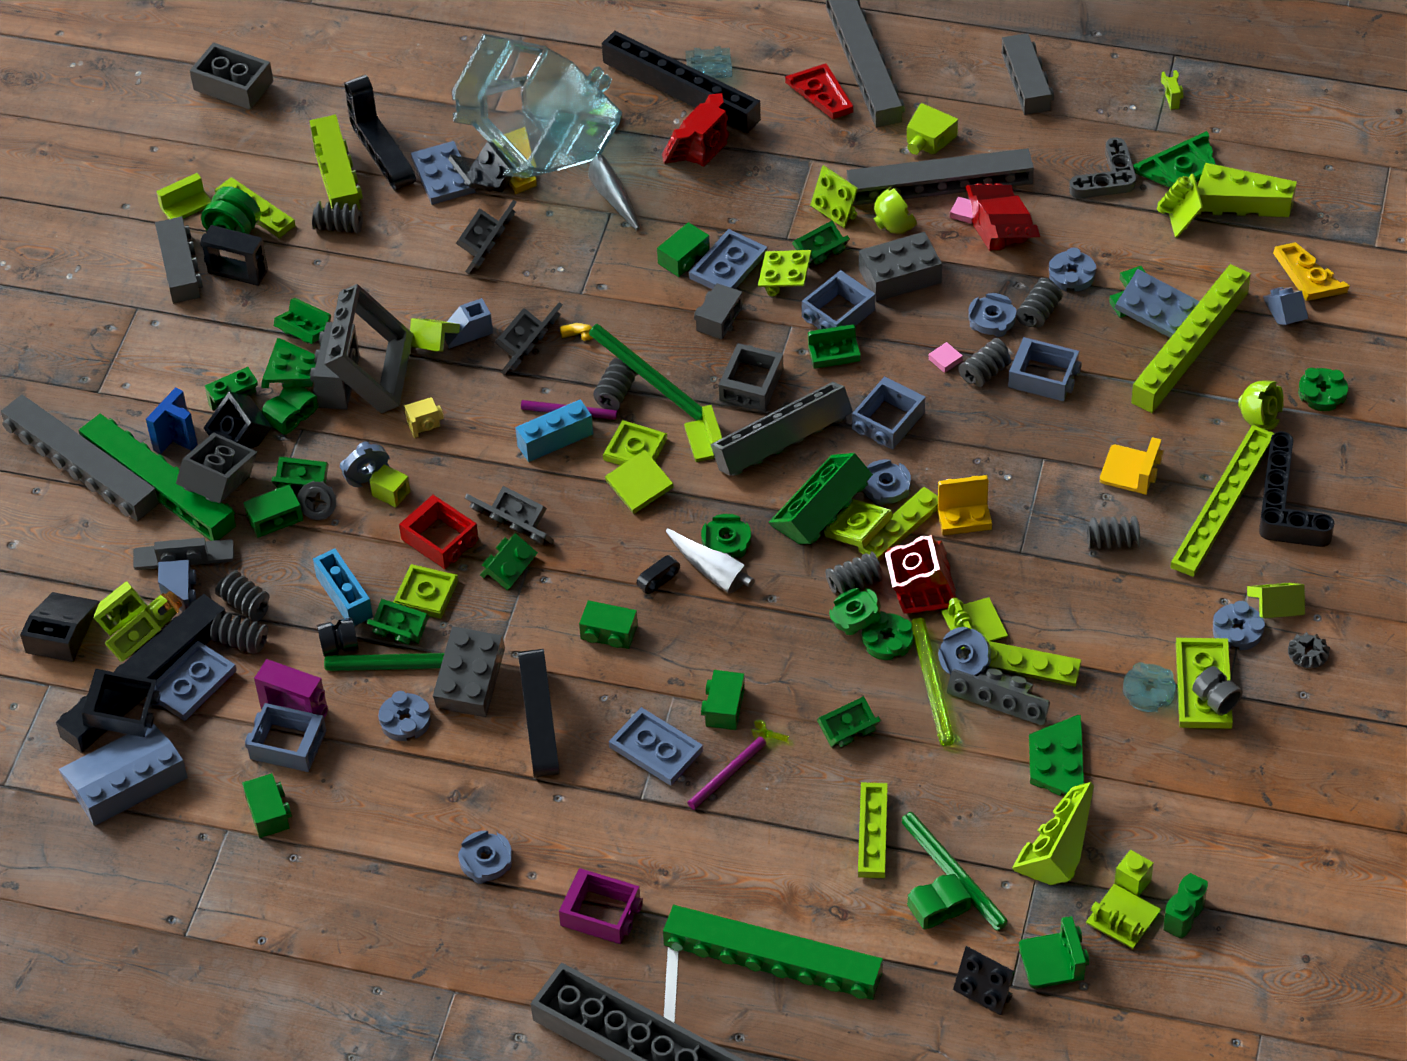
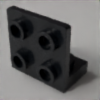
[448,141,516,192]

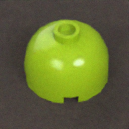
[873,187,917,234]
[1238,380,1284,430]

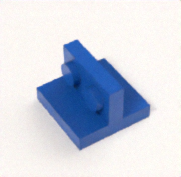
[146,387,198,454]

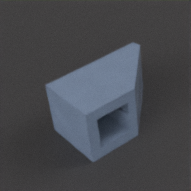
[1263,287,1308,325]
[444,298,493,348]
[158,560,196,612]

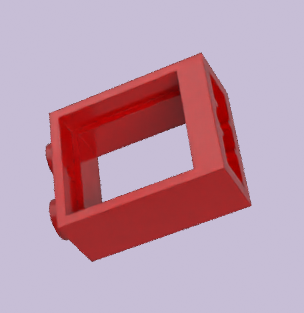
[399,495,479,569]

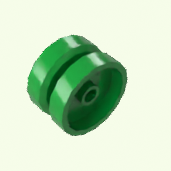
[201,186,261,235]

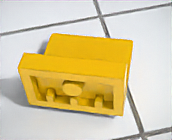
[937,475,992,536]

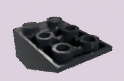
[20,592,100,662]

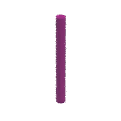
[521,400,618,420]
[687,736,766,810]

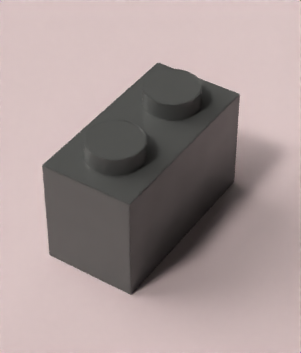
[694,283,743,340]

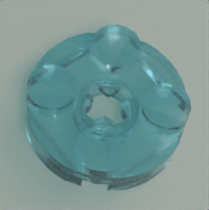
[1123,662,1176,712]

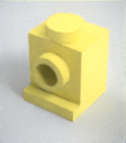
[404,397,444,438]

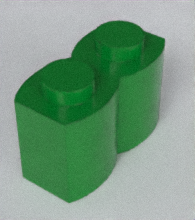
[262,386,318,435]
[1163,873,1208,939]
[907,874,971,930]

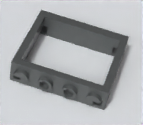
[324,284,413,414]

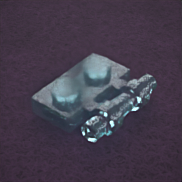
[685,46,732,78]

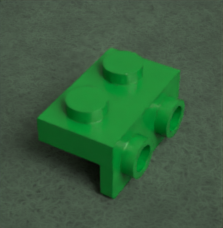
[792,220,850,266]
[273,298,331,344]
[808,325,861,369]
[204,367,258,411]
[271,457,329,490]
[480,533,538,590]
[367,598,429,645]
[817,696,881,748]

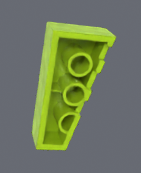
[309,114,363,210]
[1197,163,1297,217]

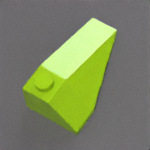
[1012,782,1094,885]

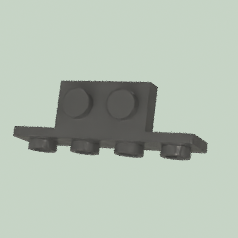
[456,200,517,274]
[495,302,563,375]
[465,486,554,545]
[133,537,234,570]
[947,668,1050,725]

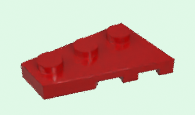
[785,63,854,119]

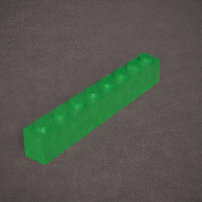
[78,413,236,541]
[663,904,883,1000]

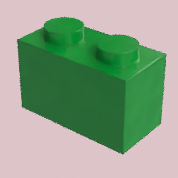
[657,222,710,277]
[243,484,303,538]
[579,600,638,649]
[701,670,745,730]
[242,773,292,838]

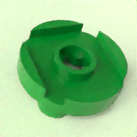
[1298,368,1348,411]
[701,514,751,558]
[829,588,881,635]
[862,611,913,660]

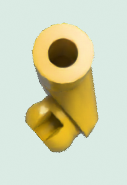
[559,323,593,341]

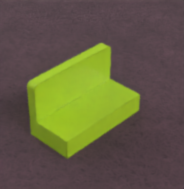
[156,173,211,219]
[410,318,460,351]
[684,405,722,462]
[1247,583,1305,618]

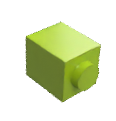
[370,464,411,508]
[1114,849,1154,897]

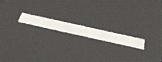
[664,947,679,1023]

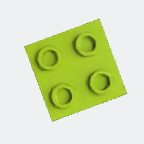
[810,165,858,228]
[1157,174,1203,238]
[758,250,811,297]
[942,597,1008,650]
[1086,884,1161,949]

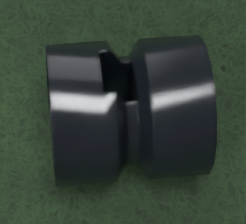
[317,617,359,657]

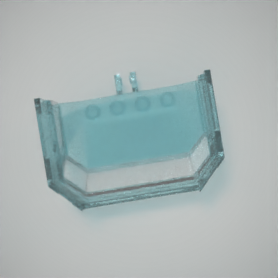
[452,34,622,178]

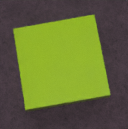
[603,420,667,466]
[605,450,674,514]
[823,499,893,548]
[393,564,459,619]

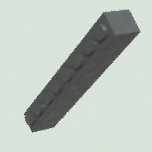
[826,0,905,127]
[846,148,1034,206]
[1,394,159,522]

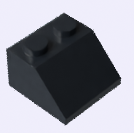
[204,391,272,449]

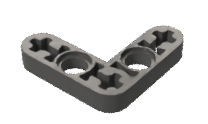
[1069,138,1136,198]

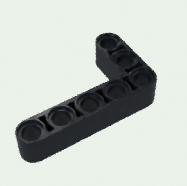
[344,74,416,190]
[1259,431,1335,547]
[518,649,560,778]

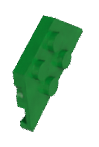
[1133,131,1215,188]
[261,338,316,388]
[1029,715,1084,796]

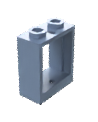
[802,270,875,329]
[1008,337,1082,401]
[852,376,925,450]
[245,703,326,772]

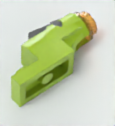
[105,591,183,663]

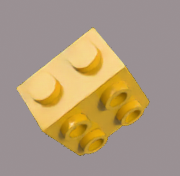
[1100,437,1164,495]

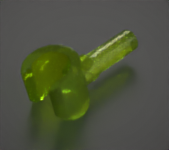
[751,720,789,742]

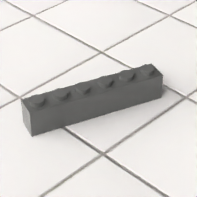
[710,382,853,476]

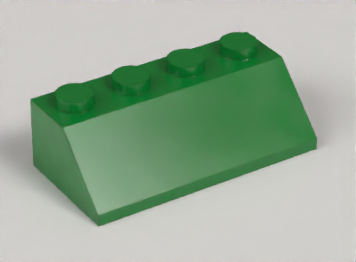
[768,453,873,544]

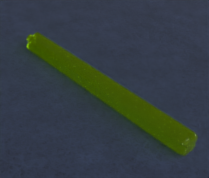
[911,618,954,747]

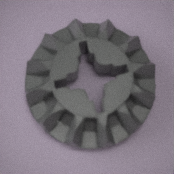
[297,481,337,520]
[1288,631,1330,668]

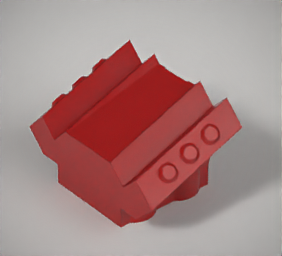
[662,93,728,167]
[966,184,1040,251]
[885,535,957,614]

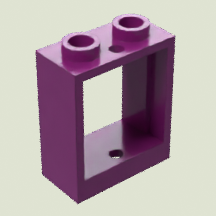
[254,659,328,718]
[559,868,643,944]

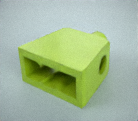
[907,103,958,155]
[94,581,148,636]

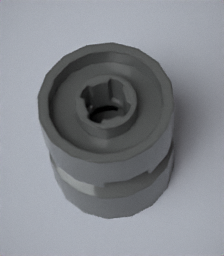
[1192,666,1243,716]

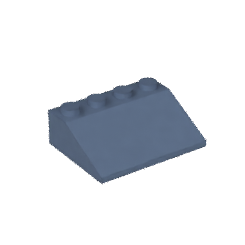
[59,724,188,826]

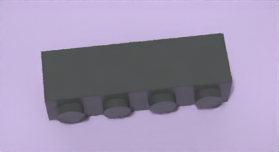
[1001,33,1054,115]
[155,217,203,304]

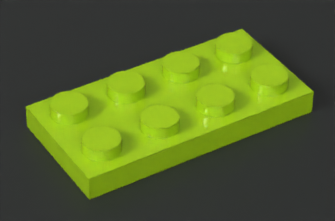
[1175,638,1233,729]

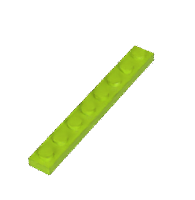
[1170,425,1274,577]

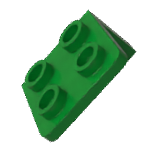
[1018,916,1089,989]

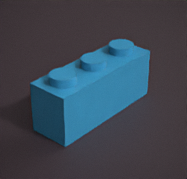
[515,399,593,462]
[313,548,373,626]

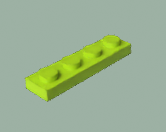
[215,177,296,238]
[858,487,938,562]
[987,641,1081,687]
[858,782,888,878]

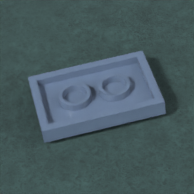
[411,141,475,205]
[689,229,767,289]
[1114,269,1200,338]
[157,641,237,721]
[609,707,703,786]

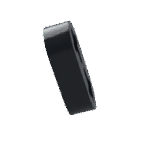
[636,555,681,594]

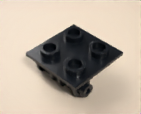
[953,946,1015,1015]

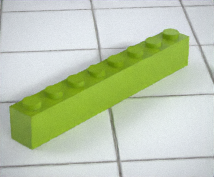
[1131,264,1251,413]

